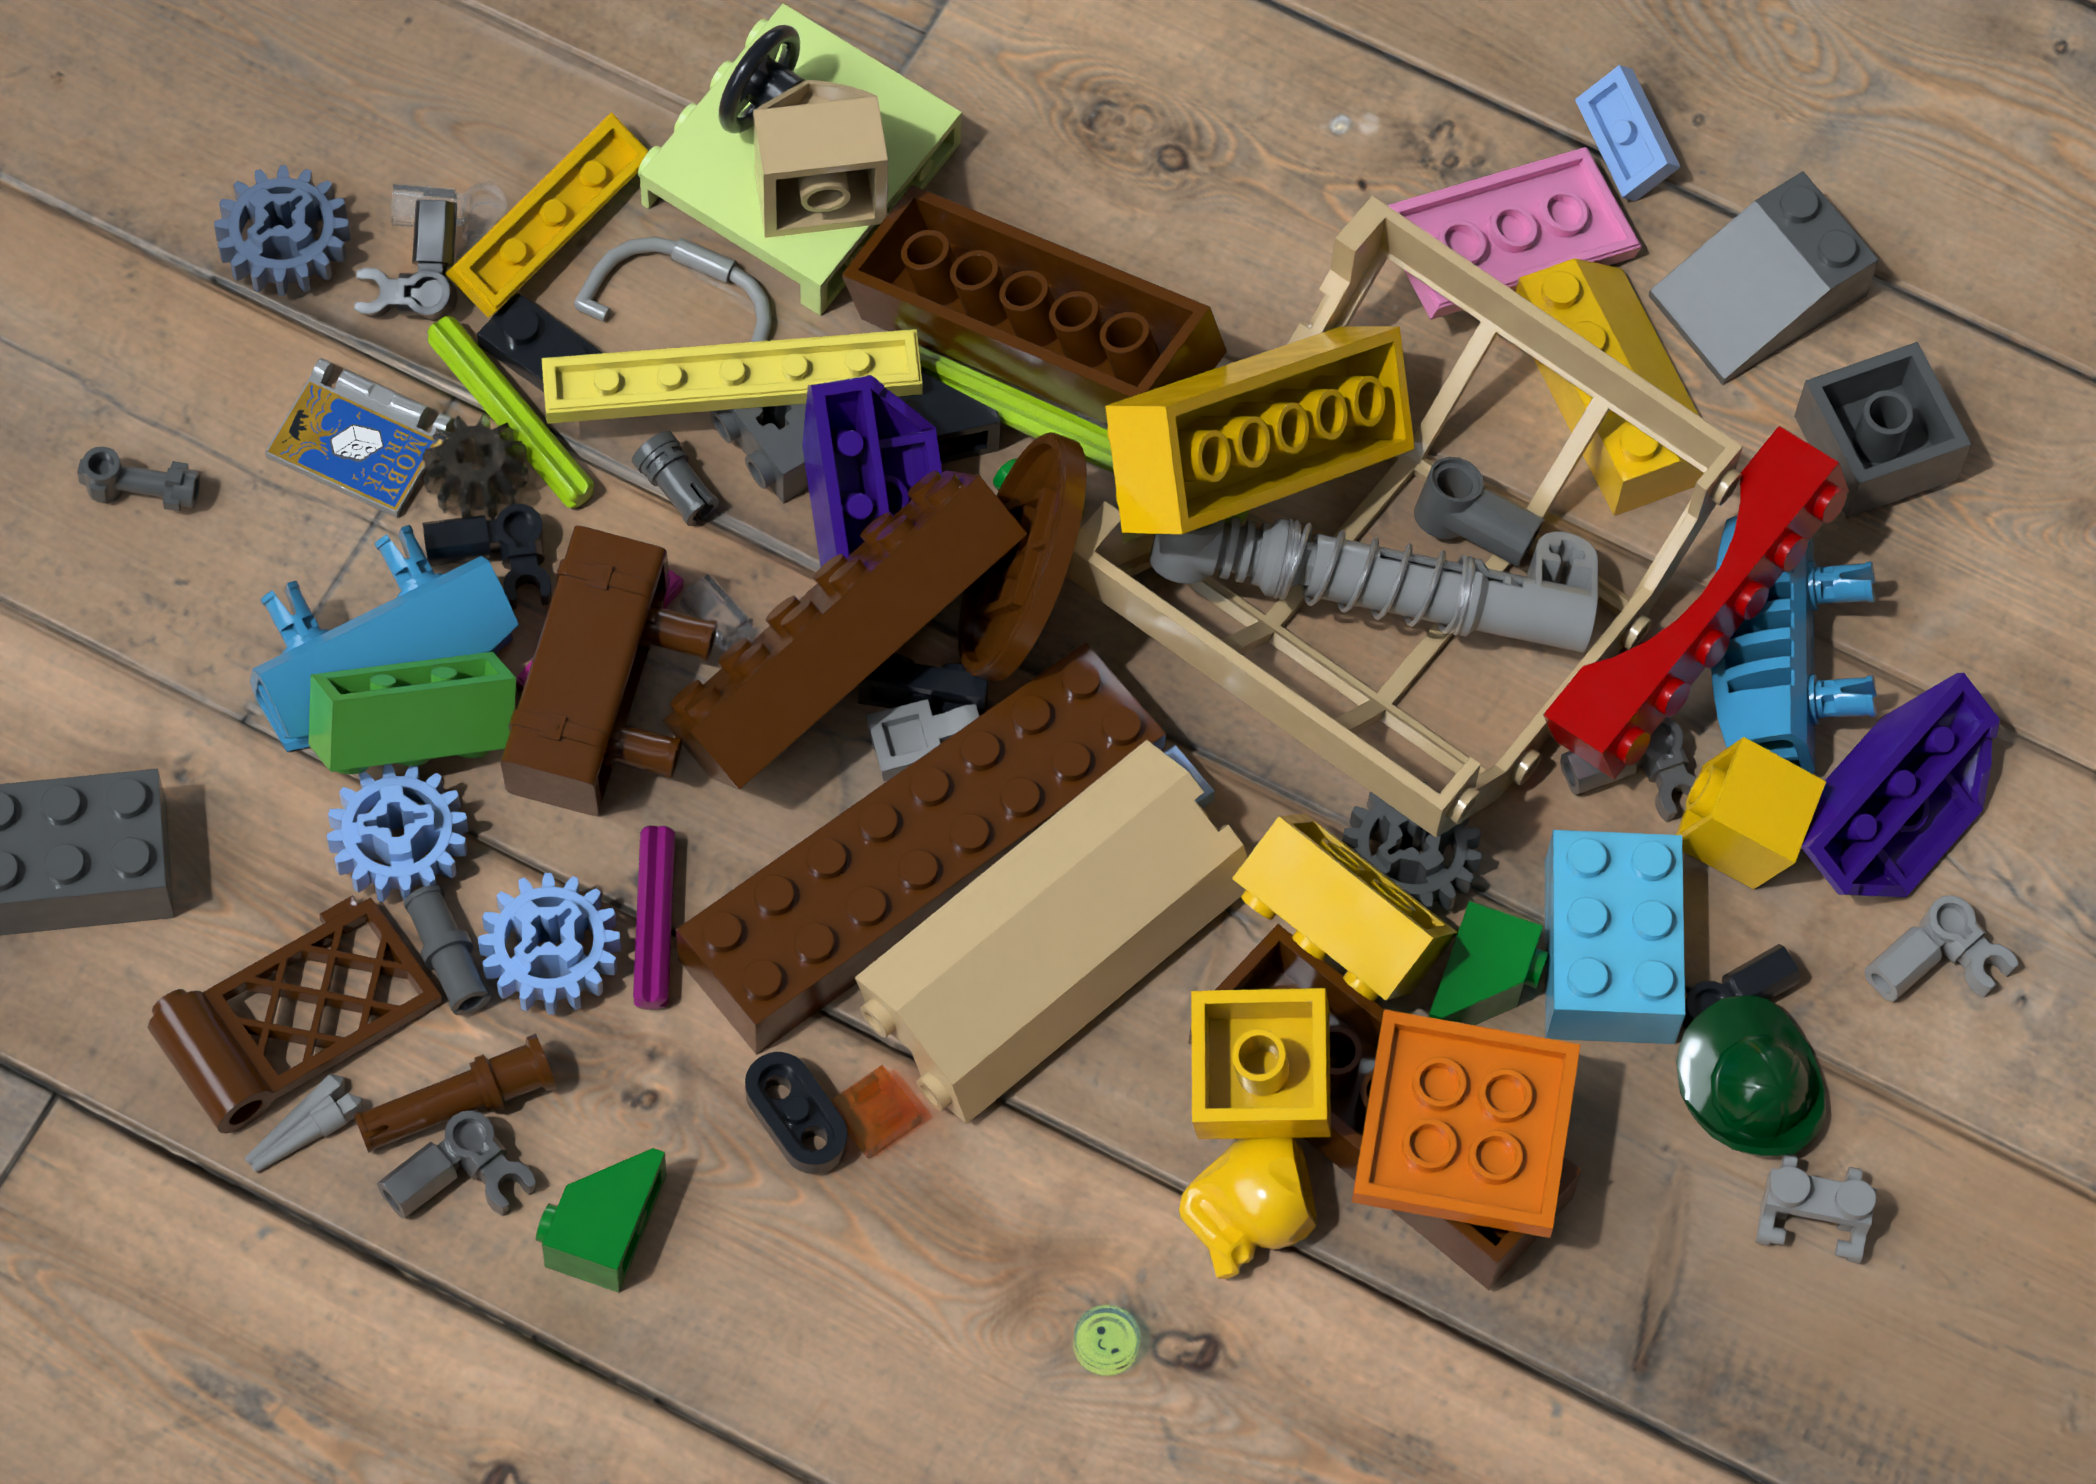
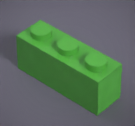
[308,652,516,774]

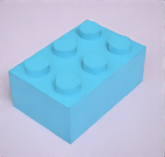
[1544,830,1685,1044]

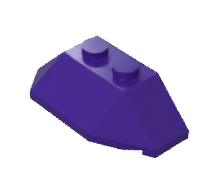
[802,375,942,567]
[1801,673,2000,897]

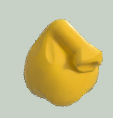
[1178,1138,1317,1279]

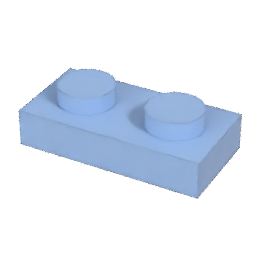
[1575,65,1680,201]

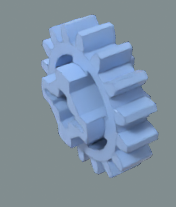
[327,764,469,902]
[478,873,621,1015]

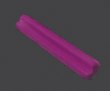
[633,825,675,1010]

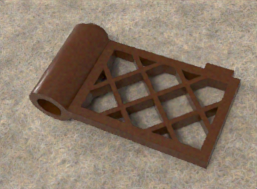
[147,895,442,1134]

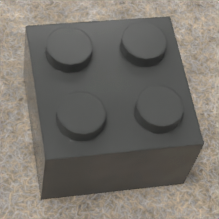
[1794,342,1972,518]

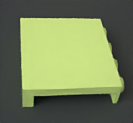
[638,3,962,316]

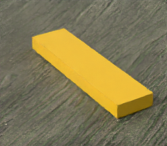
[445,112,649,318]

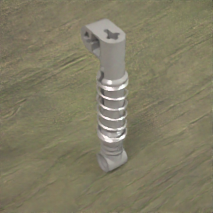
[1149,516,1598,653]

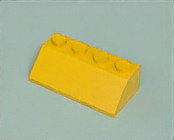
[1516,258,1704,516]

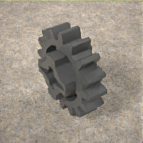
[1342,781,1482,911]

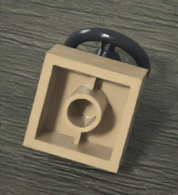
[718,25,888,238]

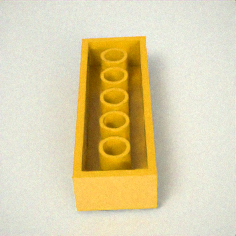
[1105,326,1415,534]

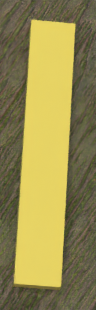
[542,329,923,424]

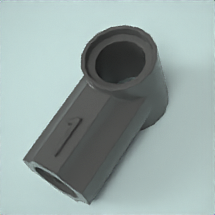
[1414,457,1545,567]

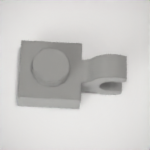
[866,699,979,781]

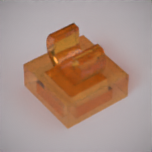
[830,1065,922,1160]

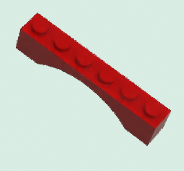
[1543,426,1849,780]

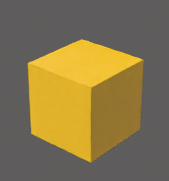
[1676,737,1826,890]

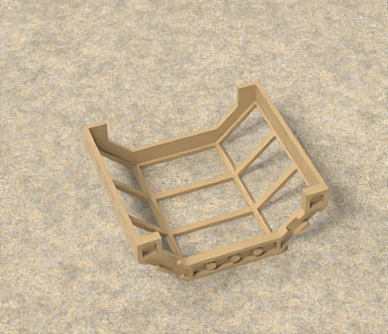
[1066,195,1743,837]

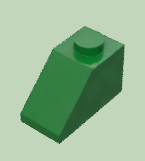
[1429,901,1549,1025]
[536,1148,667,1293]

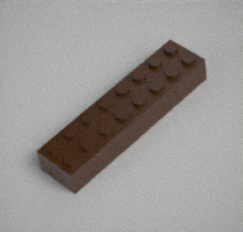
[676,642,1166,1055]

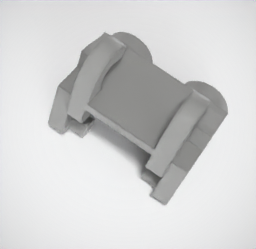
[1755,1155,1876,1263]

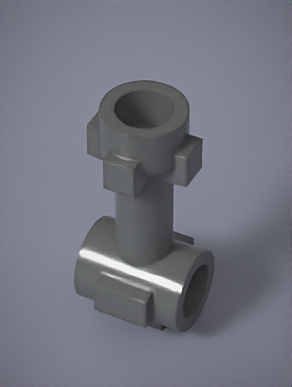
[77,447,200,511]

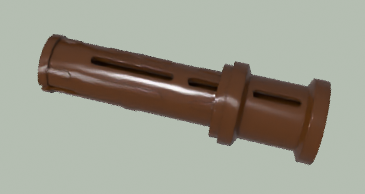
[353,1034,557,1153]

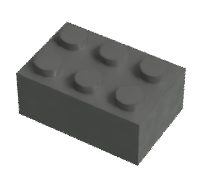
[0,768,174,936]

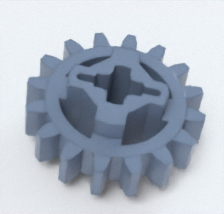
[214,165,351,296]

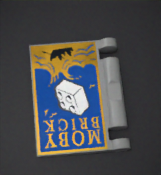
[265,358,454,518]

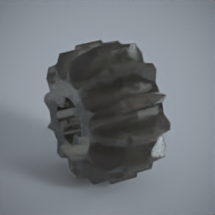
[422,413,529,520]

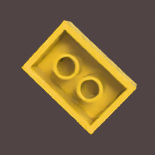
[1232,813,1458,1001]

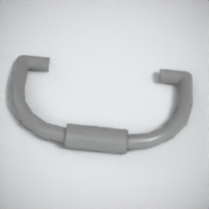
[574,236,772,342]

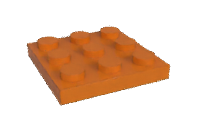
[1351,1009,1581,1238]

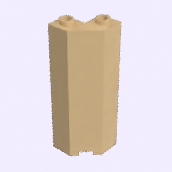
[855,740,1247,1124]

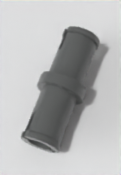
[403,885,491,1015]

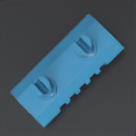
[1711,515,1877,774]
[250,525,519,752]

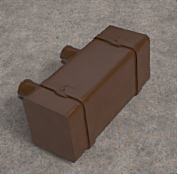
[500,525,718,816]

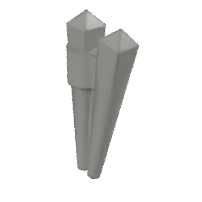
[245,1074,363,1173]

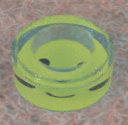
[1073,1305,1140,1376]

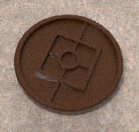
[958,432,1087,683]

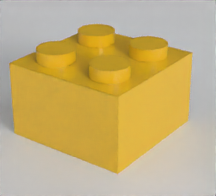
[1191,988,1331,1139]

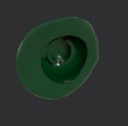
[1676,995,1826,1157]

